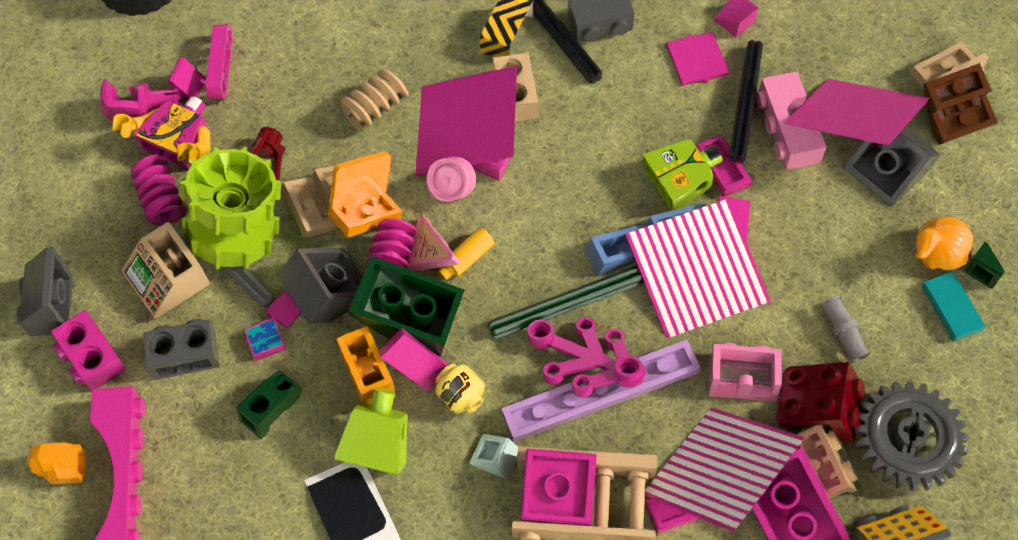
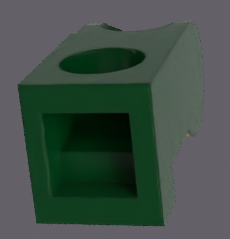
[236,371,302,439]

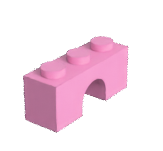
[756,72,827,170]

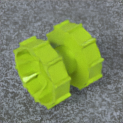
[180,147,281,270]

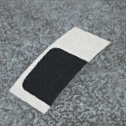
[304,462,401,540]

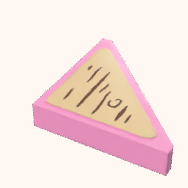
[407,215,460,271]

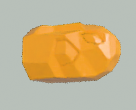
[26,442,86,484]

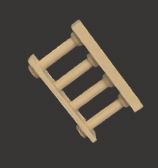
[512,446,657,540]

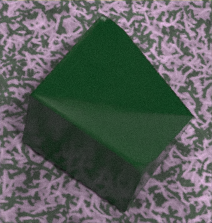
[965,242,1005,289]

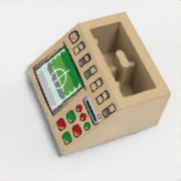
[121,221,210,319]

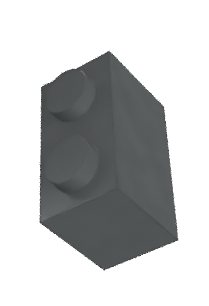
[567,0,634,42]

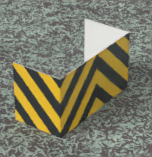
[480,0,533,57]

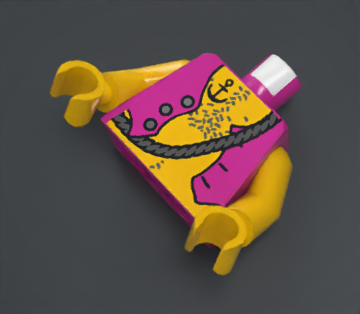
[112,96,211,170]

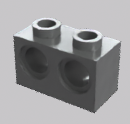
[143,319,220,380]

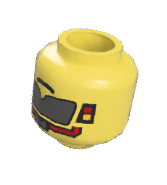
[435,363,485,414]

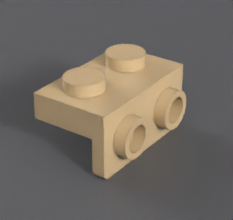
[911,42,989,87]

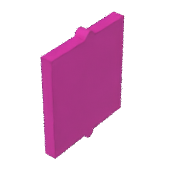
[666,32,729,86]

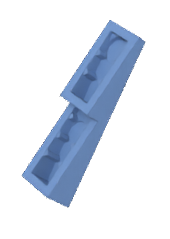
[585,202,706,276]

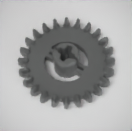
[853,381,970,491]

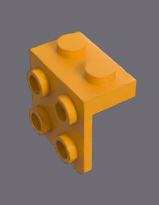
[328,151,403,238]

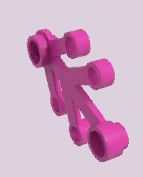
[527,317,646,398]

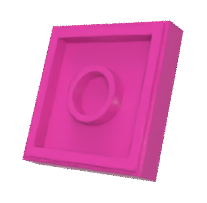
[520,448,596,526]

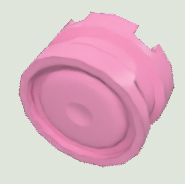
[426,156,476,202]

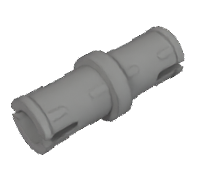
[821,295,871,363]

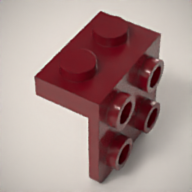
[776,362,865,442]

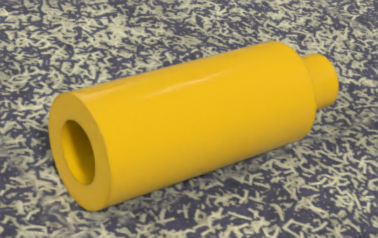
[437,227,495,281]

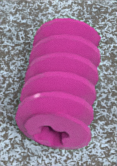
[130,155,186,226]
[362,219,417,275]

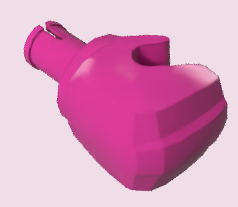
[100,79,180,122]

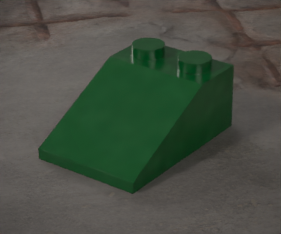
[348,256,465,357]

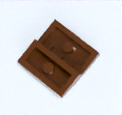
[923,63,998,145]

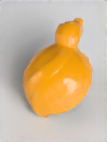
[915,216,973,270]

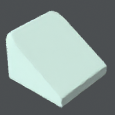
[470,433,518,479]

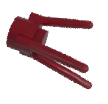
[249,127,286,203]

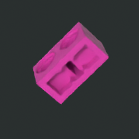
[51,309,127,391]

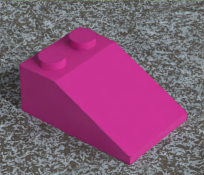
[752,444,851,540]

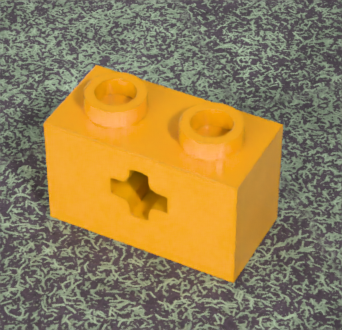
[336,326,396,404]

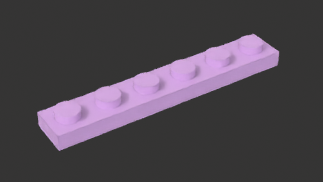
[501,340,701,442]

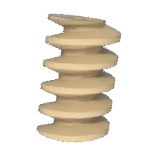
[340,69,409,132]

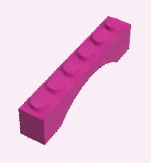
[90,386,146,540]

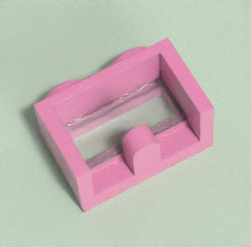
[709,343,782,402]

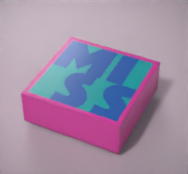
[244,317,287,361]

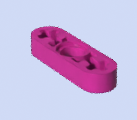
[206,24,233,100]

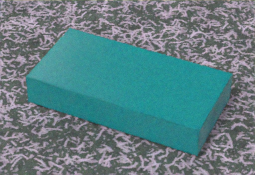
[922,272,986,342]

